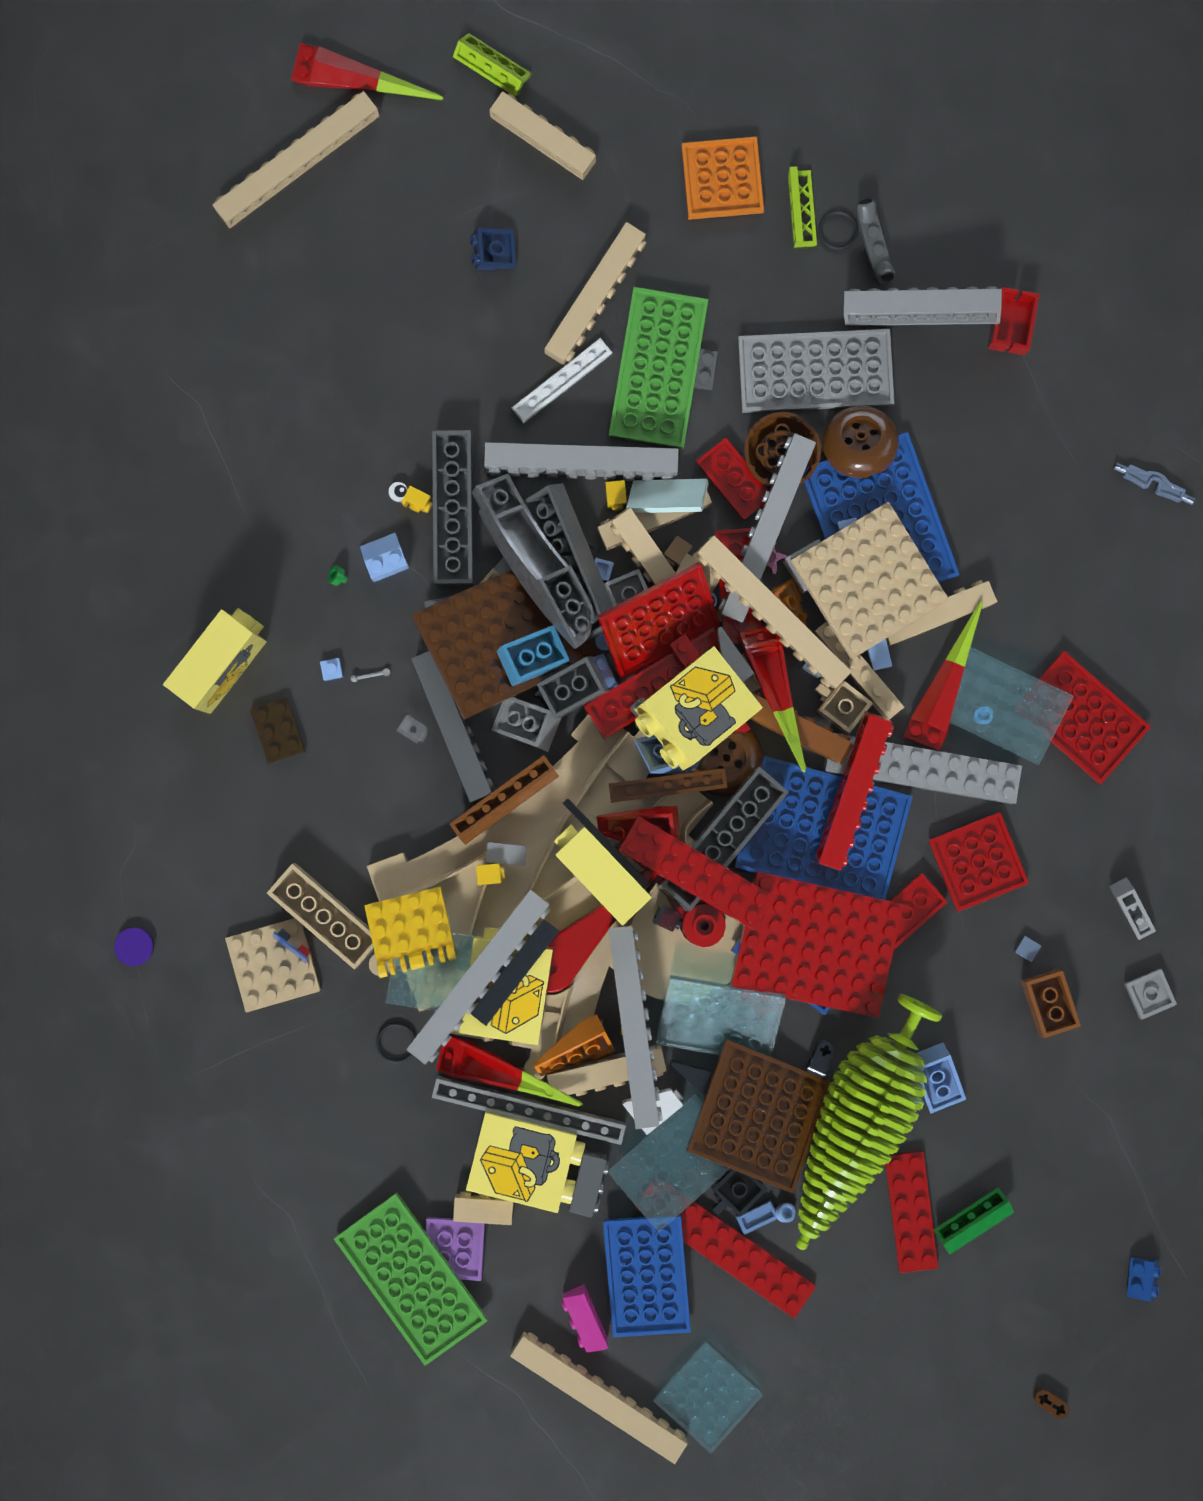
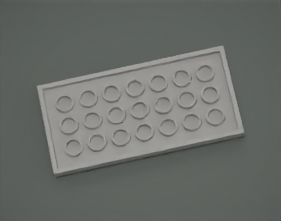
[738,329,894,413]

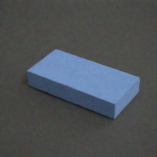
[736,1199,777,1235]

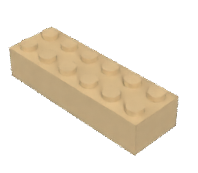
[267,863,374,970]
[547,1044,667,1096]

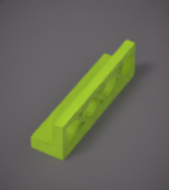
[453,33,532,97]
[788,166,817,248]

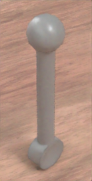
[351,668,390,682]

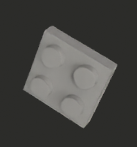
[1124,968,1177,1020]

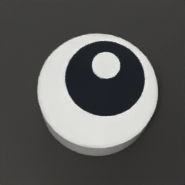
[389,482,408,502]

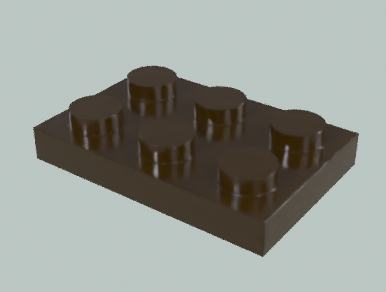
[250,697,306,764]

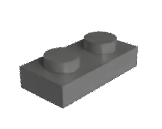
[694,349,718,391]

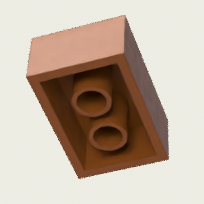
[1021,969,1081,1038]

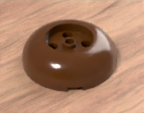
[822,406,899,478]
[744,412,821,487]
[689,730,764,797]

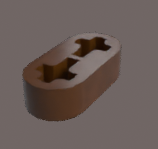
[1033,1388,1069,1419]

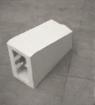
[622,1088,683,1135]

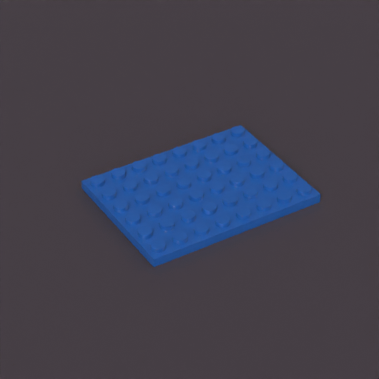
[803,432,960,583]
[734,756,913,900]

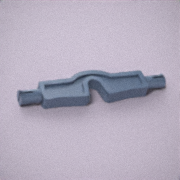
[1113,462,1195,505]

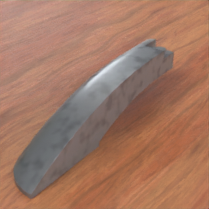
[472,473,594,649]

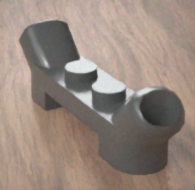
[856,198,896,285]

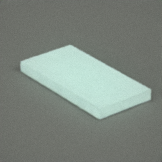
[626,479,708,513]

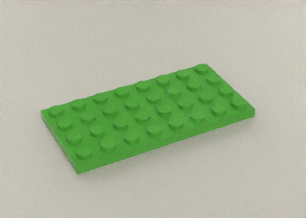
[609,287,708,449]
[334,1192,488,1366]

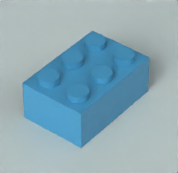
[497,625,570,687]

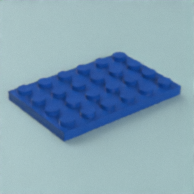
[603,1214,691,1337]

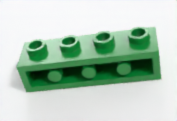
[934,1187,1014,1255]

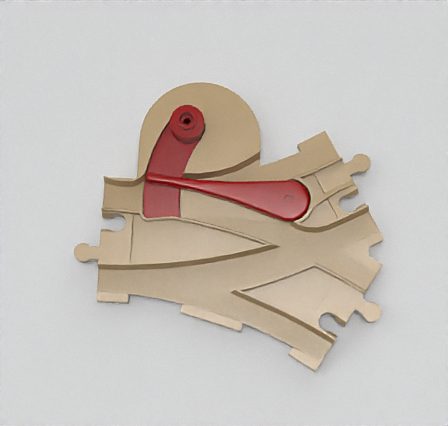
[367,715,743,1080]

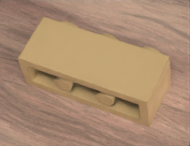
[453,1191,514,1225]

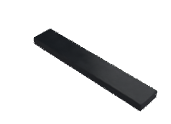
[562,798,649,889]
[471,919,560,1026]

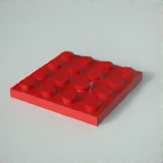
[928,812,1029,912]

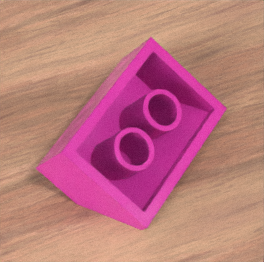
[561,1284,608,1352]

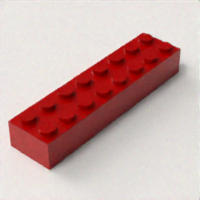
[815,711,894,871]

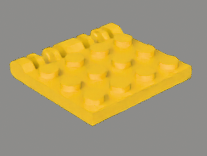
[364,887,457,978]

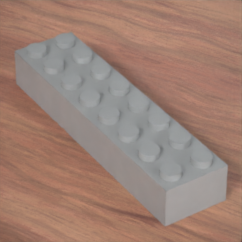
[844,286,1002,326]

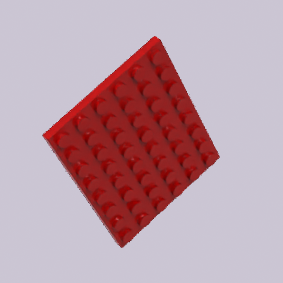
[730,871,904,1018]

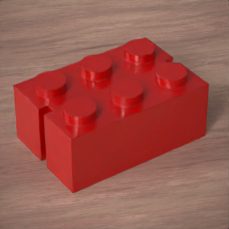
[987,287,1040,355]

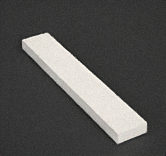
[512,338,612,424]

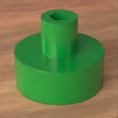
[328,565,348,586]

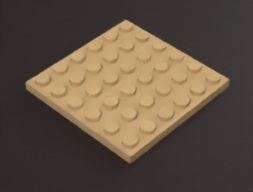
[790,502,949,659]

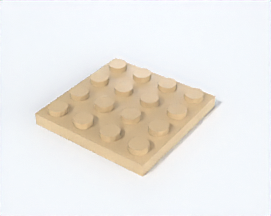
[225,918,321,1012]

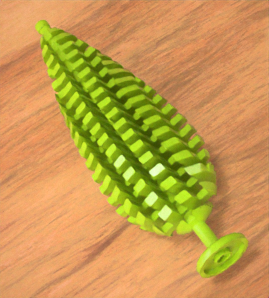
[796,994,942,1250]

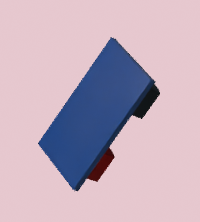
[273,929,310,964]

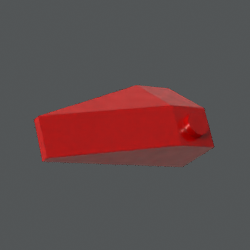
[597,806,680,841]

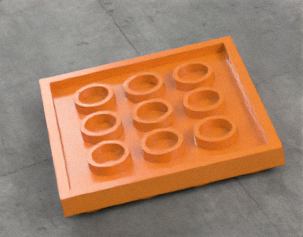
[681,137,764,220]

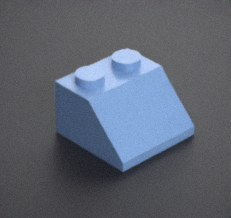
[360,533,409,582]

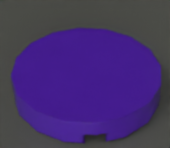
[114,927,154,966]

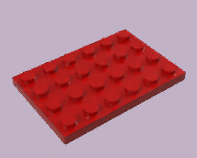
[597,562,721,679]
[1013,651,1151,784]

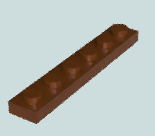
[608,768,727,803]

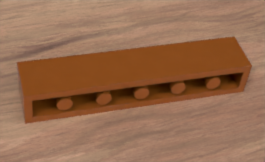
[750,691,853,766]
[450,755,559,845]

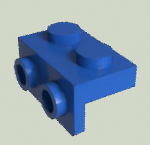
[1127,1257,1161,1302]

